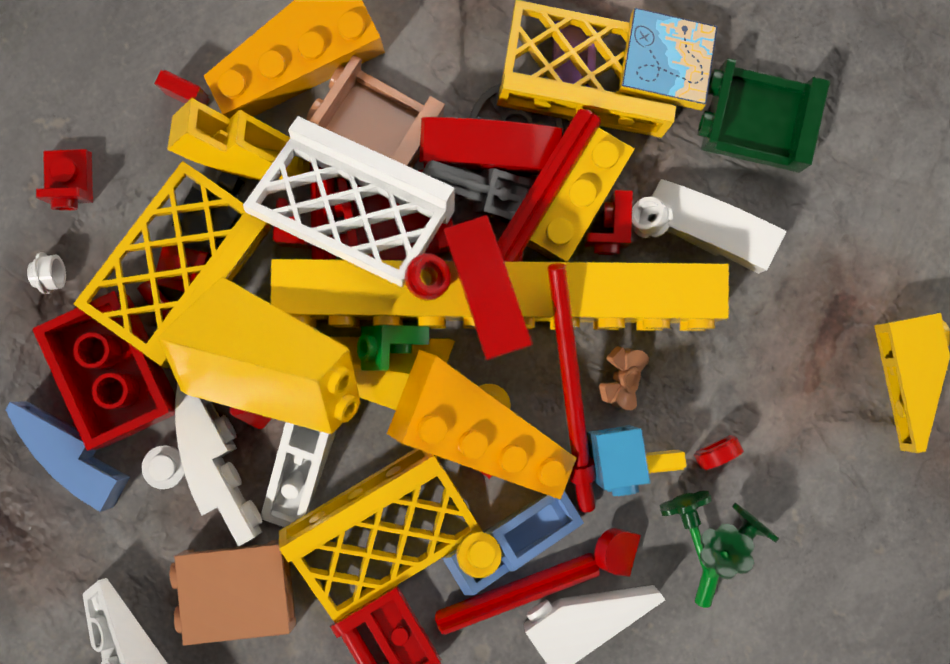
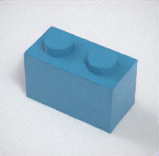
[587,425,650,496]

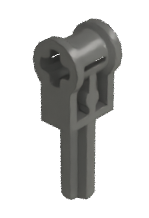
[422,160,535,224]

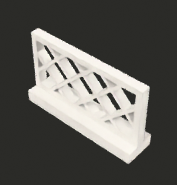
[243,116,455,287]

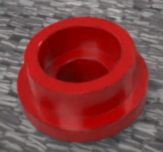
[405,253,450,300]

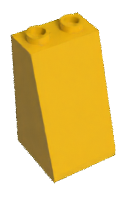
[158,277,361,435]

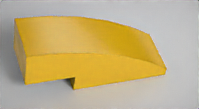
[167,98,310,186]

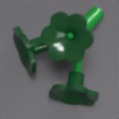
[660,490,780,608]

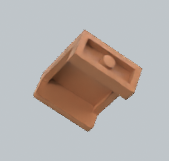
[306,55,445,168]
[170,540,296,646]

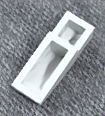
[649,179,787,274]

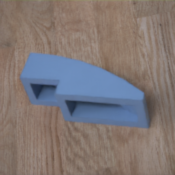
[5,401,130,512]
[442,491,584,595]

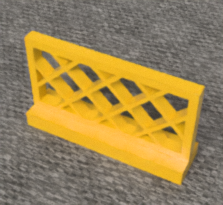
[497,0,676,138]
[73,161,272,369]
[279,449,483,623]

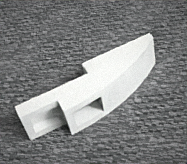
[175,383,262,546]

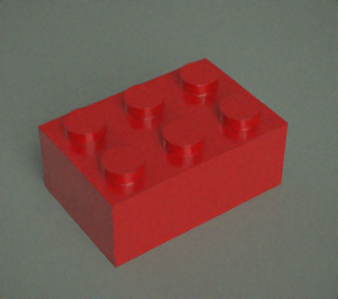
[32,291,176,451]

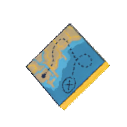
[618,7,718,111]

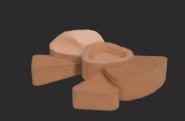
[599,346,649,410]

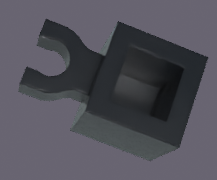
[172,172,245,248]

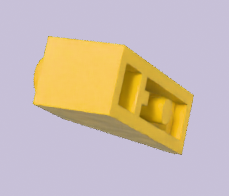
[874,313,950,453]

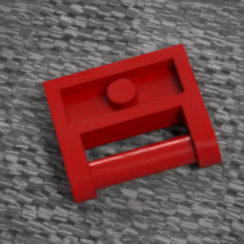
[330,585,442,664]

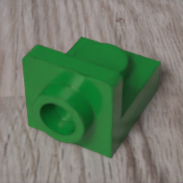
[357,325,429,371]

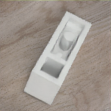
[261,422,336,527]
[523,585,665,664]

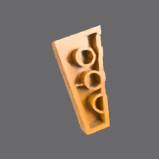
[203,0,385,118]

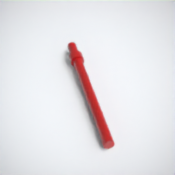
[547,263,596,512]

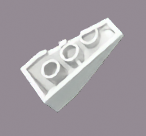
[83,578,168,664]

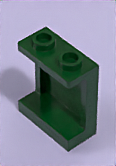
[697,58,830,173]

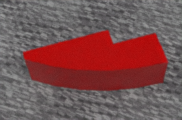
[419,117,562,175]
[443,215,532,360]

